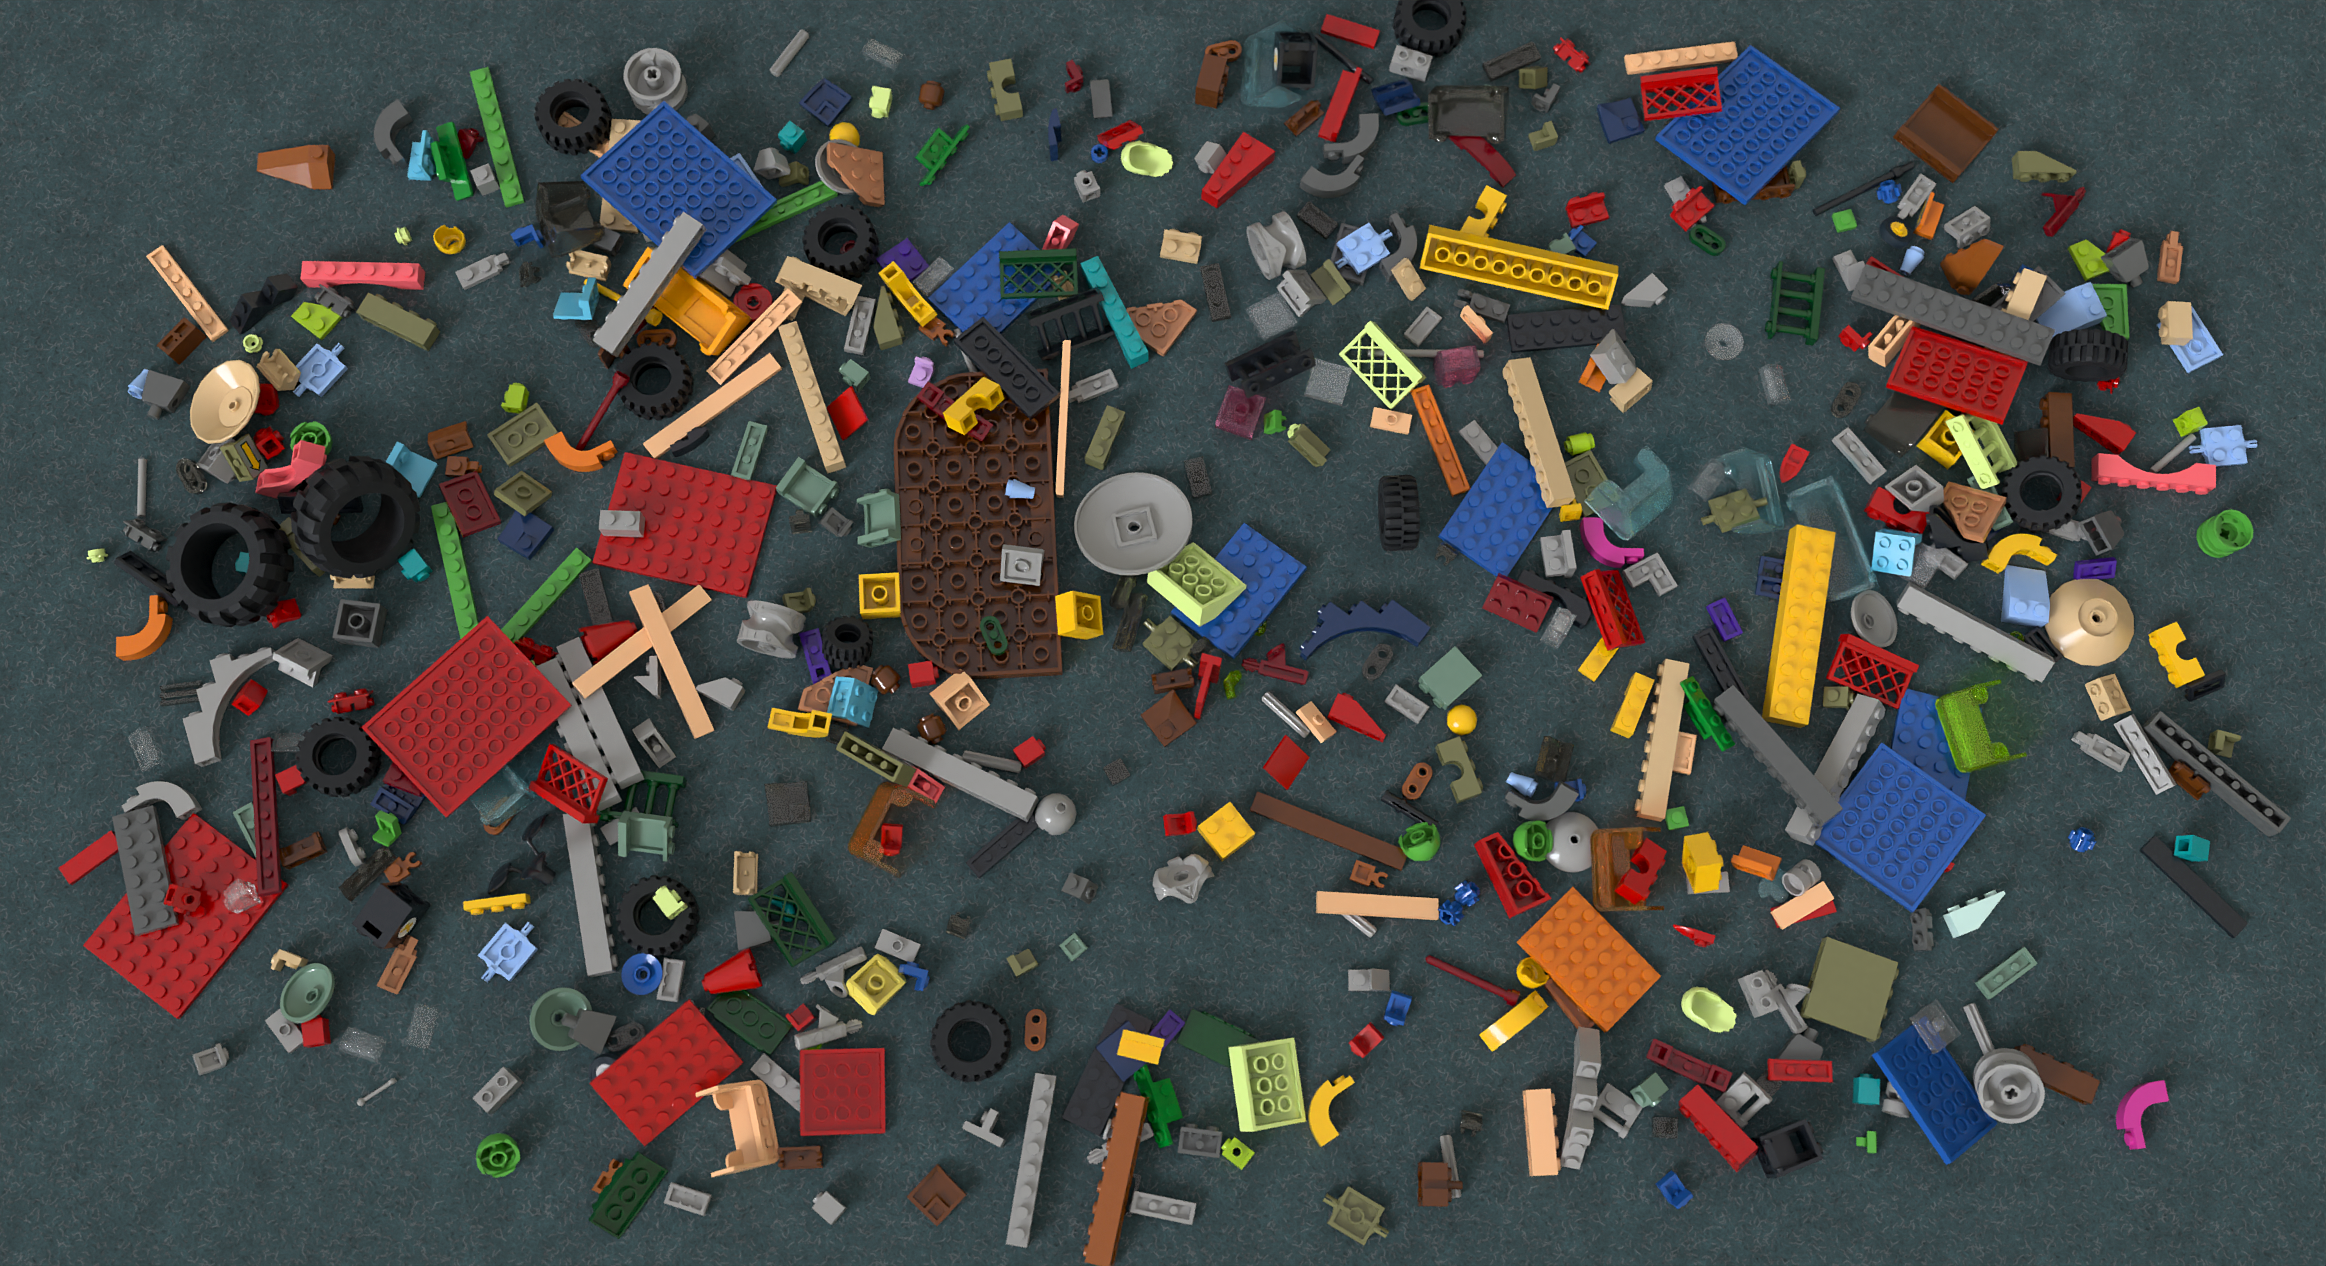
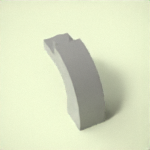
[122,781,203,821]

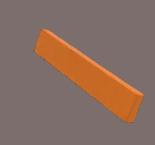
[1410,384,1470,497]

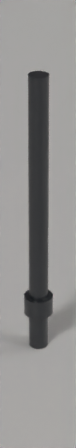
[1812,162,1914,216]

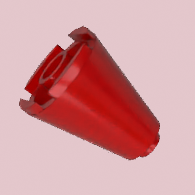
[579,620,638,665]
[702,948,762,994]

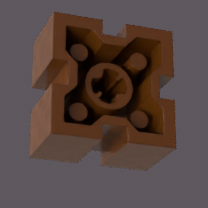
[1418,1162,1463,1207]

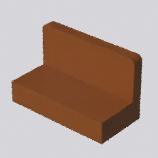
[428,421,473,459]

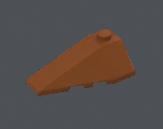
[257,145,335,189]
[1940,239,2004,295]

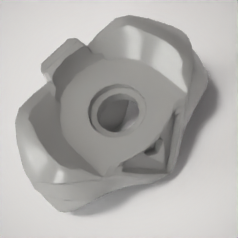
[1153,854,1214,904]

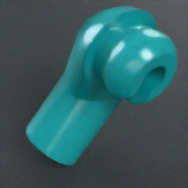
[771,895,796,922]

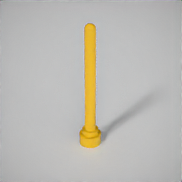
[584,279,663,326]

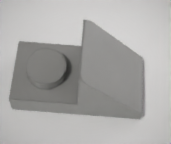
[1832,250,1865,291]
[634,656,661,699]
[1348,968,1390,991]

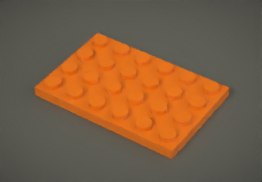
[1517,887,1661,1033]

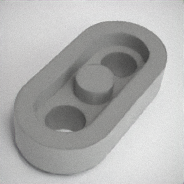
[339,827,366,867]

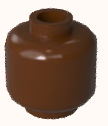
[918,81,945,110]
[871,665,901,695]
[917,713,947,744]

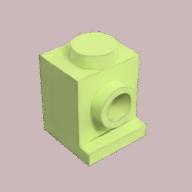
[869,86,893,118]
[653,885,688,920]

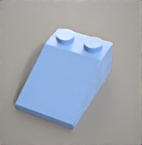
[2036,282,2107,338]
[2001,565,2050,628]

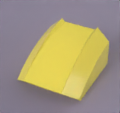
[846,954,907,1015]

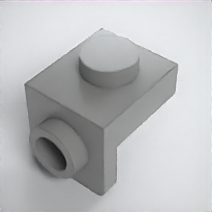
[192,1043,229,1076]

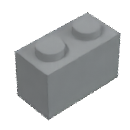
[599,510,645,537]

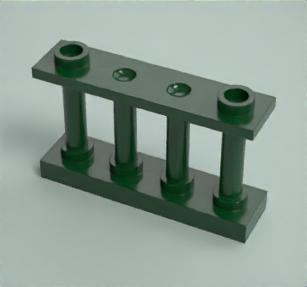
[1765,261,1825,346]
[596,766,687,828]

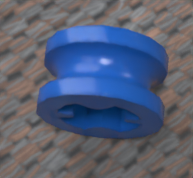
[1091,144,1108,163]

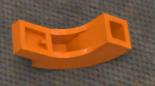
[544,431,618,472]
[116,595,173,661]

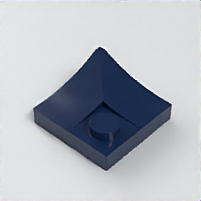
[799,78,853,128]
[1597,98,1645,144]
[497,510,554,560]

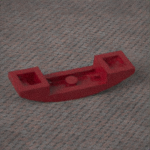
[1449,125,1516,187]
[917,381,993,441]
[1646,1039,1732,1093]

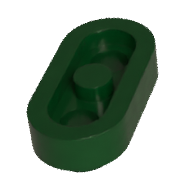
[1397,102,1435,126]
[1689,225,1726,256]
[980,616,1008,655]

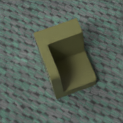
[1519,66,1548,89]
[1528,121,1558,151]
[2207,730,2241,758]
[1006,949,1039,978]

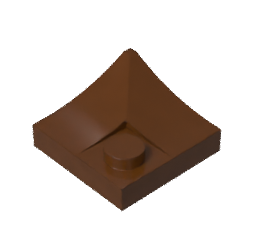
[1141,690,1197,748]
[907,1164,967,1226]

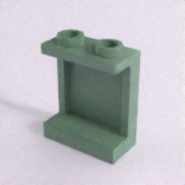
[776,457,839,518]
[857,489,901,548]
[1418,646,1482,710]
[618,811,675,862]

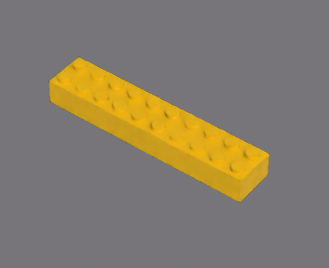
[1420,225,1618,310]
[1762,524,1836,728]

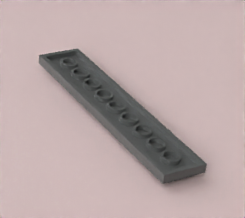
[1851,264,2055,366]

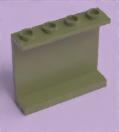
[1800,937,1899,1042]

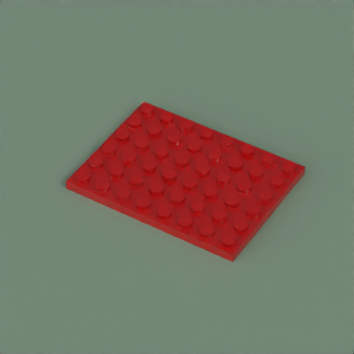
[592,452,777,598]
[361,616,572,818]
[83,813,289,1019]

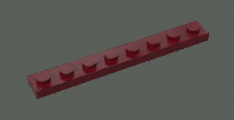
[250,737,282,897]

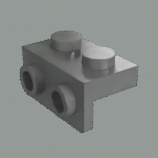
[1178,1123,1223,1158]

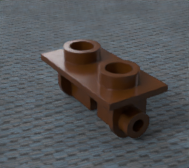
[1284,100,1324,137]
[2168,760,2211,801]

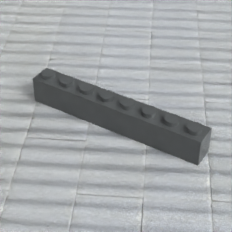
[1713,685,1843,828]
[2142,711,2291,837]

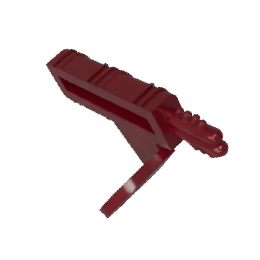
[2041,187,2086,237]
[1242,643,1308,685]

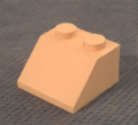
[930,669,990,730]

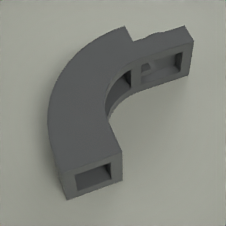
[374,99,413,169]
[1323,113,1379,164]
[1299,154,1364,198]
[1379,213,1417,283]
[1504,780,1579,821]

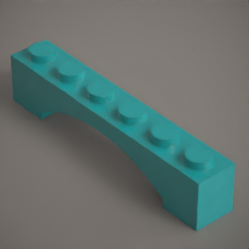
[1080,256,1149,369]

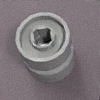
[1782,859,1821,896]
[1882,1082,1910,1118]

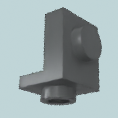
[819,507,853,537]
[1061,872,1098,904]

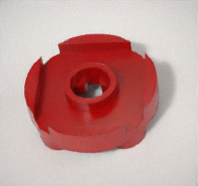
[733,283,773,322]

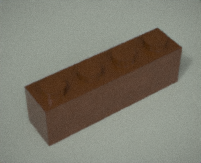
[2039,392,2075,468]
[2014,1044,2100,1105]

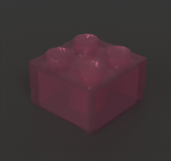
[1433,345,1481,387]
[1215,385,1266,440]

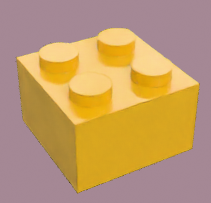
[1916,410,1975,469]
[859,572,901,619]
[1055,591,1103,640]
[1197,802,1255,861]
[1682,832,1723,894]

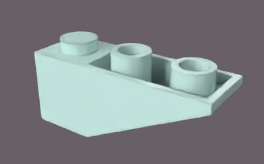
[1943,890,2005,938]

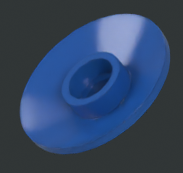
[621,953,663,995]

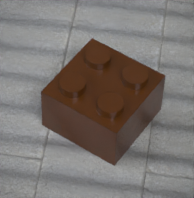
[1195,54,1230,109]

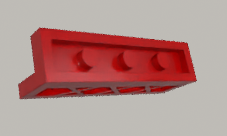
[1318,67,1362,143]

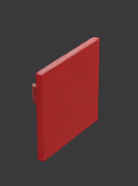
[826,386,868,440]
[1263,735,1309,790]

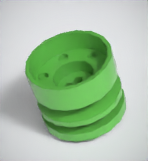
[2196,509,2254,558]

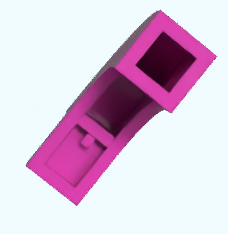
[1580,517,1644,568]
[2116,1080,2169,1150]

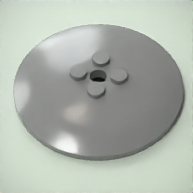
[1074,472,1193,575]

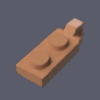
[2157,231,2183,284]
[377,935,418,994]

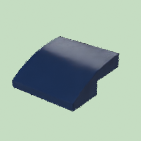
[1371,78,1421,116]
[1048,108,1062,161]
[1755,556,1785,599]
[370,784,426,825]
[1095,1020,1147,1082]

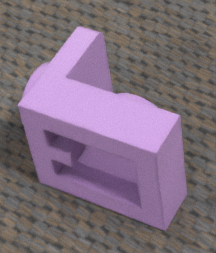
[908,357,935,388]

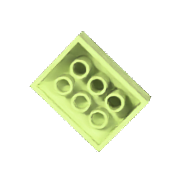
[1147,542,1247,627]
[1228,1038,1306,1132]

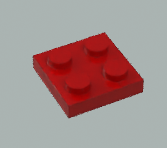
[1097,120,1144,149]

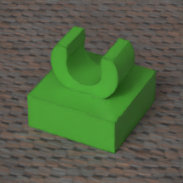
[1264,410,1286,434]
[1856,1131,1877,1154]

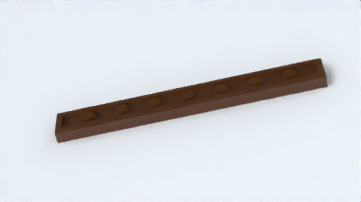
[1250,791,1407,871]

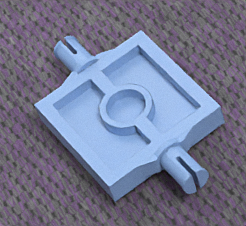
[1334,223,1392,275]
[292,343,348,397]
[2189,425,2257,467]
[478,922,538,983]

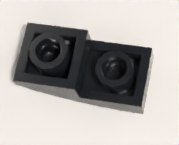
[670,426,710,458]

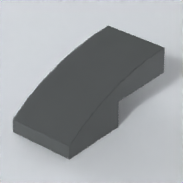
[1090,79,1112,118]

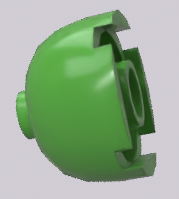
[290,421,333,455]
[1513,820,1553,862]
[1398,822,1441,861]
[476,1133,520,1177]

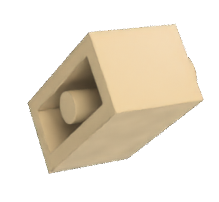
[2158,301,2193,346]

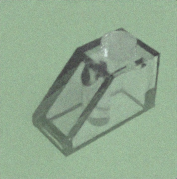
[1539,607,1576,650]
[223,879,261,913]

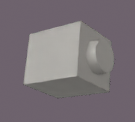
[1194,141,1227,174]
[470,164,500,196]
[812,1191,847,1225]

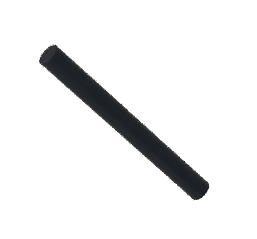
[1314,33,1374,85]

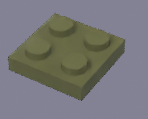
[494,471,552,516]

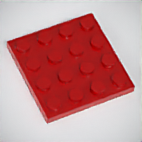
[800,1048,885,1136]

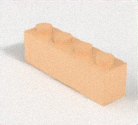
[1868,315,1921,367]
[1523,1089,1561,1176]

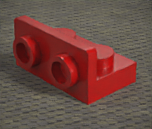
[1670,186,1715,232]
[1565,192,1609,229]

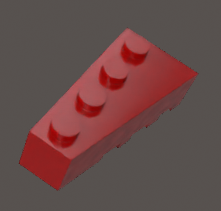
[1201,132,1275,208]
[1474,832,1552,919]
[1678,1084,1759,1172]

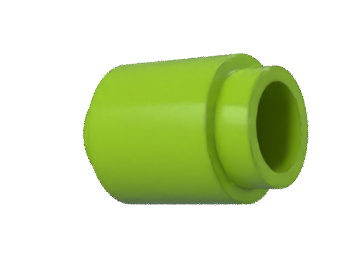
[1564,432,1595,456]

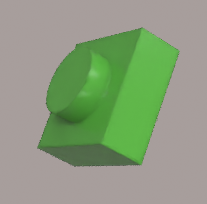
[1832,209,1857,233]
[1665,806,1689,831]

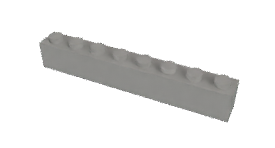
[593,212,707,357]
[1897,582,2055,683]
[556,637,644,789]
[536,658,622,811]
[1785,694,1886,846]
[882,728,1039,822]
[563,814,619,977]
[1006,1073,1057,1248]

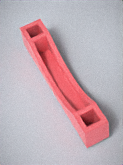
[301,261,425,290]
[255,440,327,499]
[2091,453,2216,495]

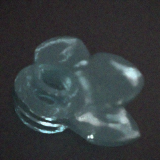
[1758,867,1789,904]

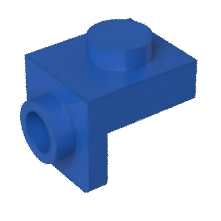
[511,224,544,249]
[898,961,929,991]
[1384,990,1412,1026]
[1656,1171,1693,1209]

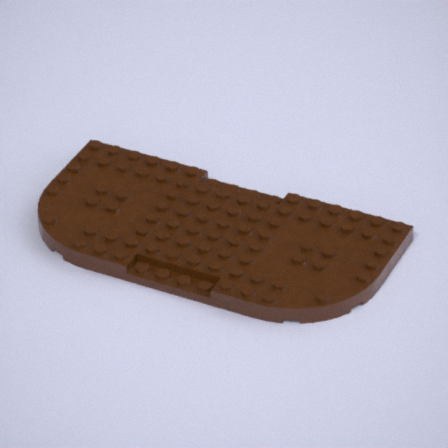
[894,368,1063,679]

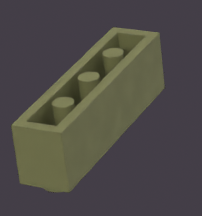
[356,293,440,351]
[836,731,916,787]

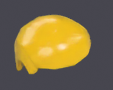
[829,122,860,147]
[433,225,466,254]
[1447,704,1477,735]
[1517,957,1549,988]

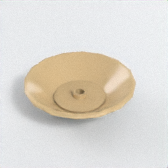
[190,360,260,444]
[2045,579,2134,666]

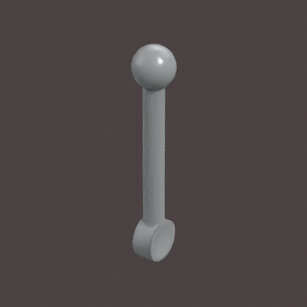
[357,1078,397,1106]

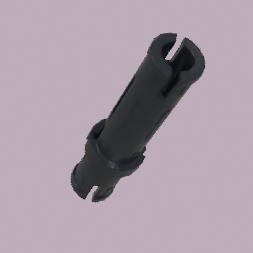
[1380,790,1439,826]

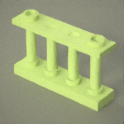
[1945,414,2018,490]

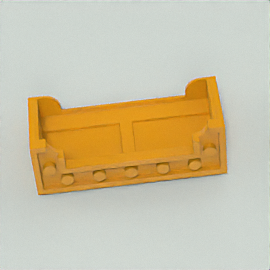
[623,247,752,356]

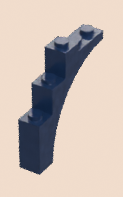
[1299,599,1431,661]

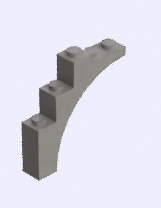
[183,647,275,767]
[1559,1026,1601,1169]

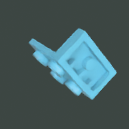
[407,130,436,181]
[553,277,600,320]
[386,442,438,498]
[1871,528,1922,576]
[827,676,878,728]

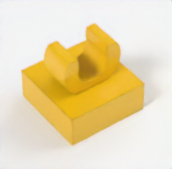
[1559,498,1582,522]

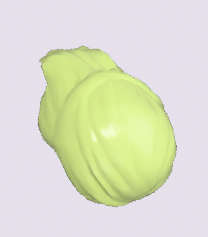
[1121,140,1173,177]
[1681,987,1736,1033]

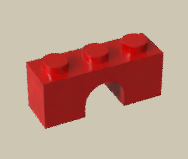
[1864,487,1929,534]
[1615,838,1667,905]

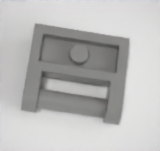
[1715,1072,1773,1128]
[1593,1083,1642,1138]

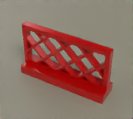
[1640,67,1722,121]
[1580,569,1646,651]
[1826,634,1919,709]
[1194,653,1222,720]
[529,744,608,824]

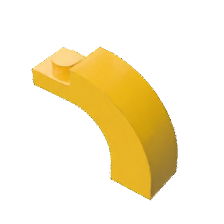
[879,261,937,327]
[1981,534,2057,574]
[768,708,832,738]
[1479,990,1548,1051]
[1309,1075,1355,1147]

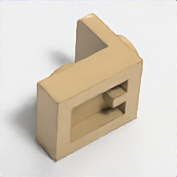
[271,949,308,972]

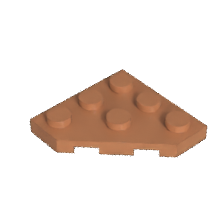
[827,142,884,207]
[1126,300,1197,357]
[1942,481,2006,543]
[798,665,873,726]

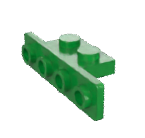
[430,122,473,201]
[915,124,970,187]
[1680,676,1735,752]
[1134,1064,1183,1149]

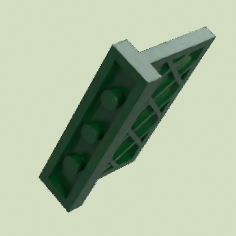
[999,249,1078,299]
[748,872,836,968]

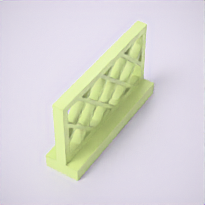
[1339,321,1426,410]

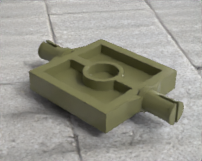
[1700,488,1768,533]
[1143,616,1199,671]
[1323,1186,1389,1246]

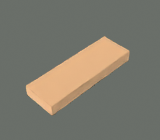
[1771,881,1835,930]

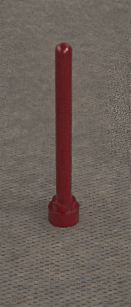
[575,371,630,451]
[1425,955,1520,1007]

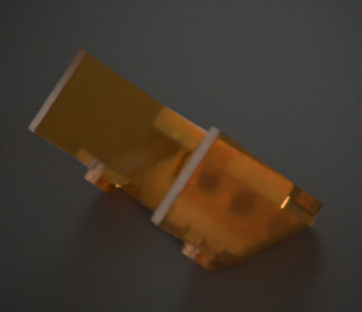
[848,782,936,878]
[1590,827,1664,911]

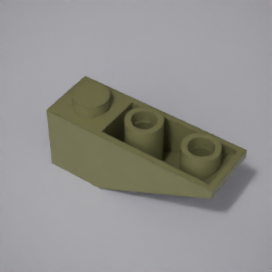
[2012,151,2076,183]
[873,286,905,351]

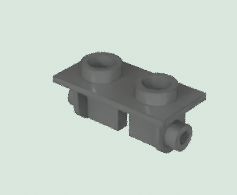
[315,284,357,318]
[123,519,167,552]
[1911,908,1934,951]

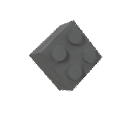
[332,599,387,648]

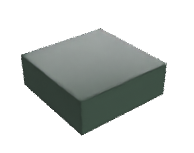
[1059,933,1088,962]

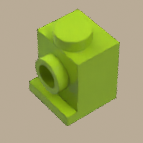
[501,383,529,414]
[2173,407,2208,437]
[1221,1137,1255,1170]

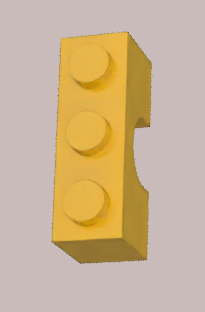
[1460,185,1507,237]
[943,377,1004,435]
[2149,622,2205,688]
[1610,672,1654,738]

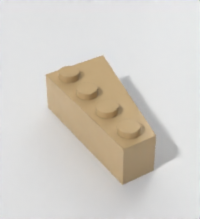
[775,256,862,316]

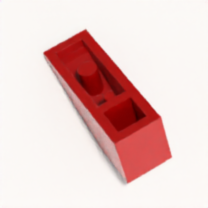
[2073,413,2136,455]
[1327,693,1386,742]

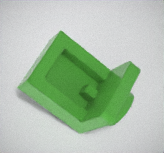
[372,810,402,847]

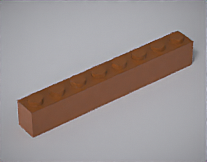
[1083,1092,1149,1266]

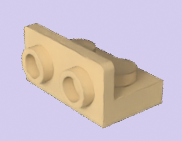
[1160,229,1202,264]
[2085,674,2131,721]

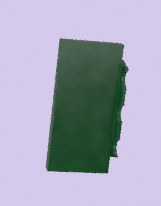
[707,990,793,1056]
[1176,1009,1261,1069]
[588,1151,668,1239]

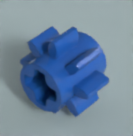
[1876,180,1902,204]
[2068,827,2096,852]
[1454,880,1480,907]
[1438,900,1464,926]

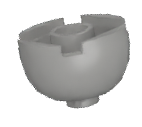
[1035,793,1077,835]

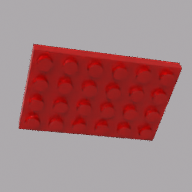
[1886,326,2028,425]
[589,999,743,1146]

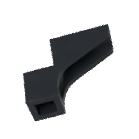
[229,273,298,335]
[1926,505,1989,562]

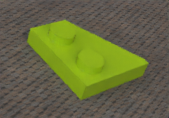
[2067,240,2109,281]
[291,302,342,341]

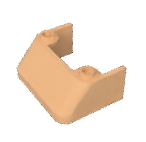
[696,1080,780,1177]

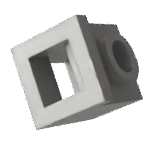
[1074,170,1100,203]

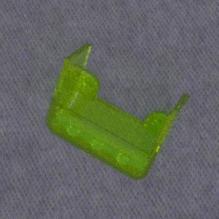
[1935,679,2027,773]

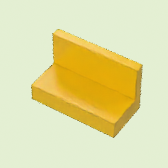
[1117,1029,1165,1065]

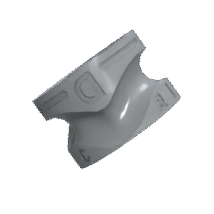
[624,48,687,115]
[1247,211,1306,280]
[737,601,806,659]
[1973,1048,2045,1123]

